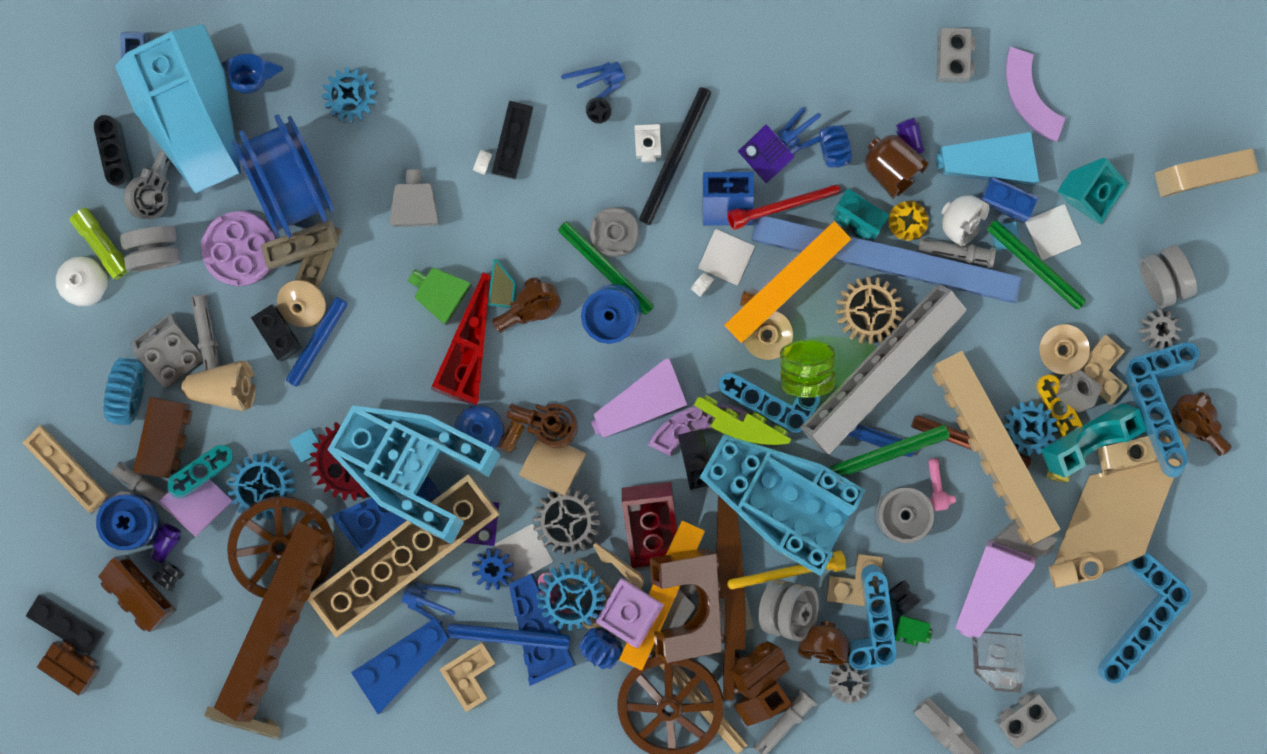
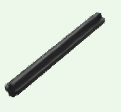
[639,87,711,225]

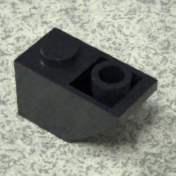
[678,429,709,490]

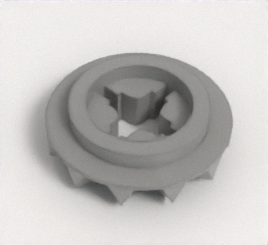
[829,662,870,703]

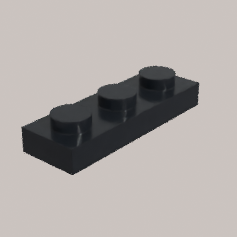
[491,101,534,180]
[25,594,105,656]

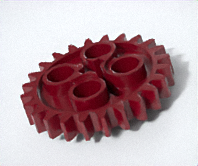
[309,422,367,501]

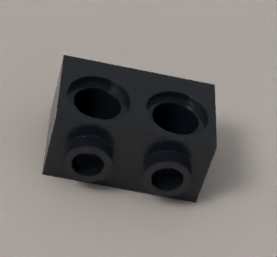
[250,304,303,361]

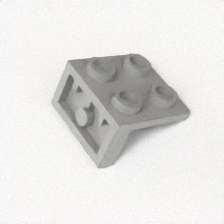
[131,312,203,388]

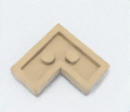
[1080,335,1128,406]
[826,554,883,607]
[439,642,496,712]

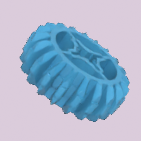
[103,358,145,426]
[227,453,296,521]
[537,562,606,631]

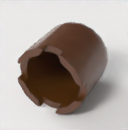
[865,135,929,199]

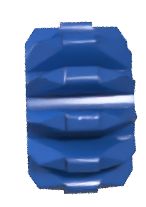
[819,125,852,168]
[472,548,514,590]
[579,628,623,669]

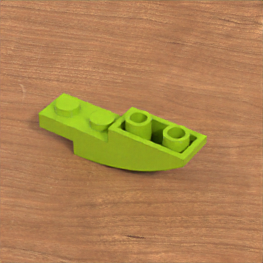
[693,395,791,445]

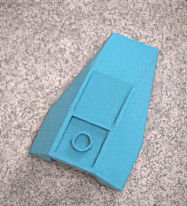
[115,24,241,193]
[700,434,866,576]

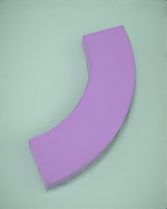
[1005,47,1065,142]
[648,404,748,456]

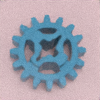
[322,67,377,123]
[1003,401,1058,456]

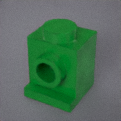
[894,614,933,646]

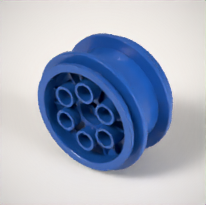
[232,114,334,239]

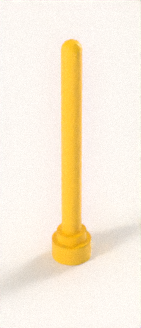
[727,550,846,589]

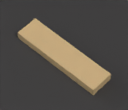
[22,425,110,514]

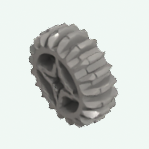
[532,487,600,555]

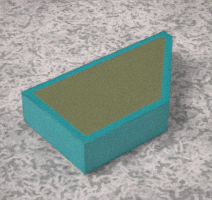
[488,259,516,308]

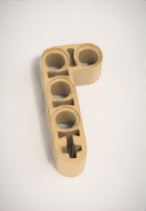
[1154,148,1259,198]

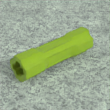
[69,207,128,280]

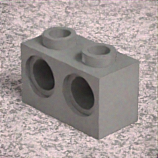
[936,28,975,83]
[995,692,1057,749]

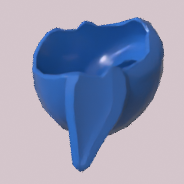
[221,53,283,94]

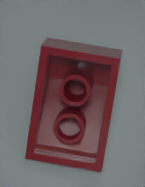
[622,482,678,568]

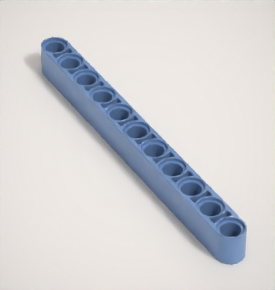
[751,216,1023,303]

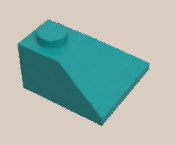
[1057,157,1129,224]

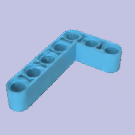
[1125,342,1199,478]
[1098,552,1191,684]

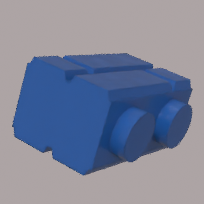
[980,177,1039,223]

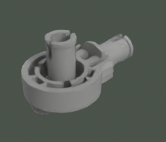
[124,150,171,219]

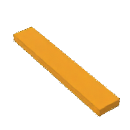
[724,221,851,343]
[619,521,705,670]

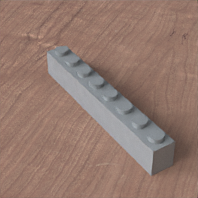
[800,284,967,455]

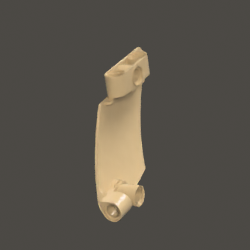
[1048,429,1190,588]

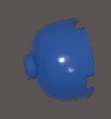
[454,405,504,449]

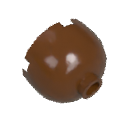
[797,621,849,665]

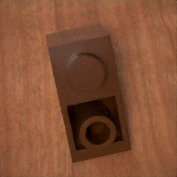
[733,680,792,727]

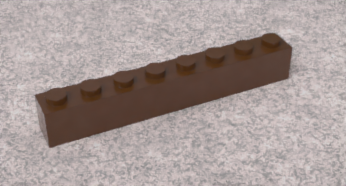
[214,522,335,722]

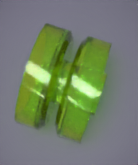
[779,340,836,398]

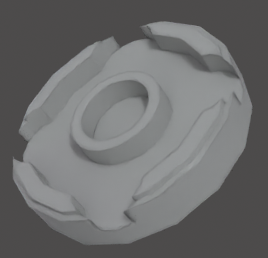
[589,207,639,258]

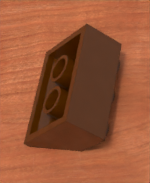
[133,397,192,478]
[98,555,176,632]

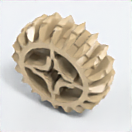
[835,276,904,345]

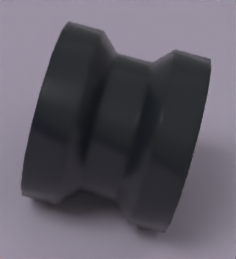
[586,97,611,124]
[152,560,185,591]

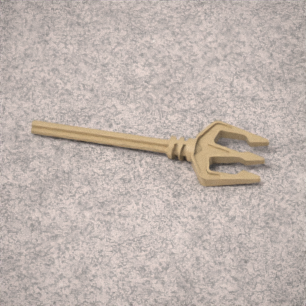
[564,543,748,754]

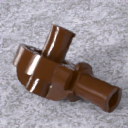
[492,277,561,333]
[1172,392,1232,456]
[506,403,578,448]

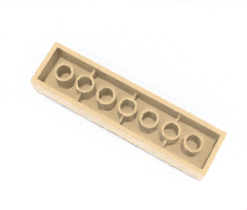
[308,474,500,638]

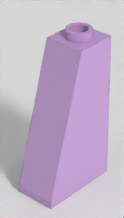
[591,358,687,438]
[955,540,1037,637]

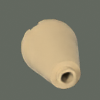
[182,361,256,411]

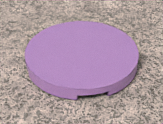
[201,211,276,286]

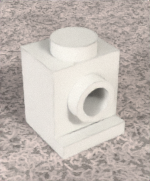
[635,124,661,163]

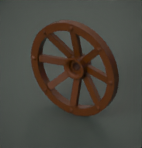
[227,496,335,598]
[617,655,724,754]

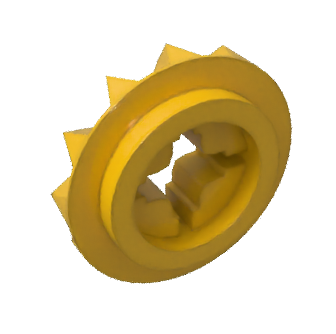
[888,201,929,241]

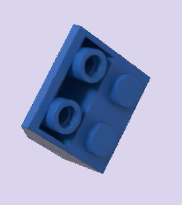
[702,172,754,226]

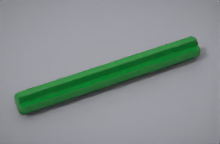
[987,220,1086,309]
[558,221,654,315]
[829,425,950,477]

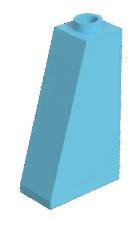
[935,132,1039,186]

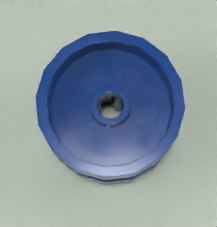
[581,284,641,344]
[96,494,159,550]

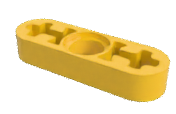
[1036,375,1083,438]

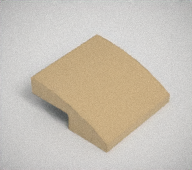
[519,435,586,496]

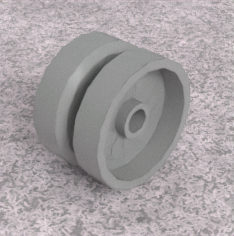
[120,226,181,272]
[1139,244,1197,309]
[875,487,934,543]
[759,579,819,641]

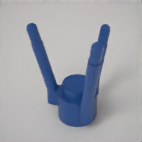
[561,61,625,98]
[777,107,821,154]
[402,582,461,625]

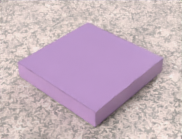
[159,467,232,537]
[595,578,664,649]

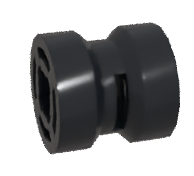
[889,580,921,615]

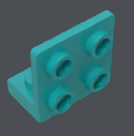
[831,188,890,241]

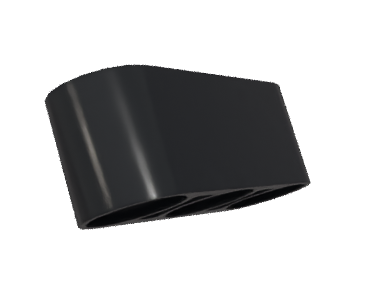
[94,115,133,189]

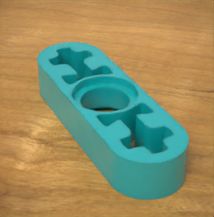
[168,445,233,498]

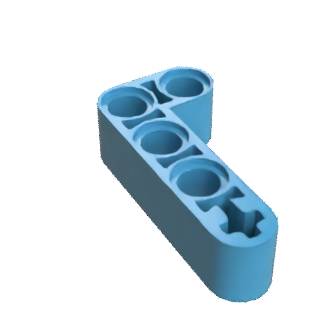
[718,373,820,433]
[848,565,897,670]

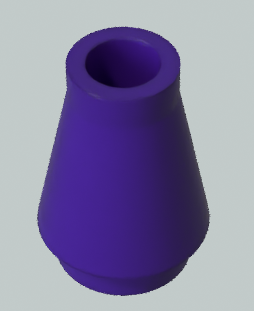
[896,117,925,154]
[150,523,181,563]

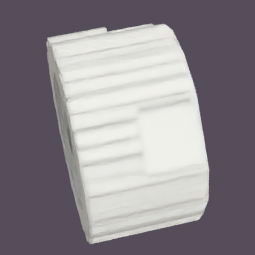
[473,150,492,175]
[691,273,714,297]

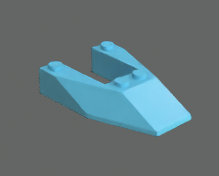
[328,405,500,544]

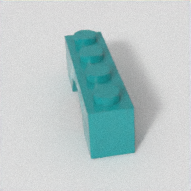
[1041,403,1147,478]

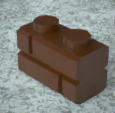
[37,640,101,696]
[729,641,790,700]

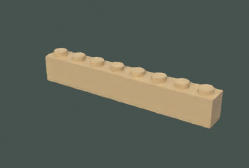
[932,351,1061,546]

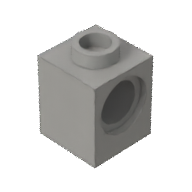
[1056,370,1102,413]

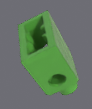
[408,268,472,325]

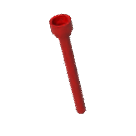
[727,185,841,231]

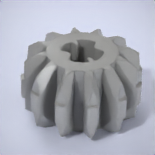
[1138,308,1182,350]

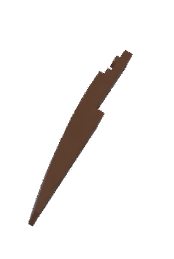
[716,495,746,700]

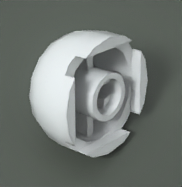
[941,195,989,246]
[55,256,108,307]

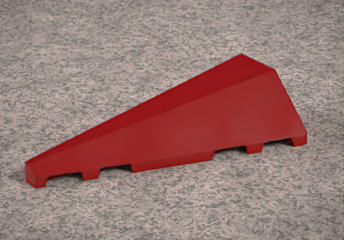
[431,272,491,405]

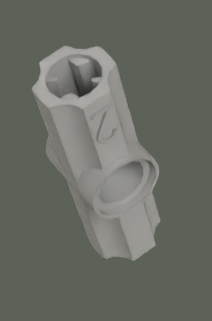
[913,697,982,754]

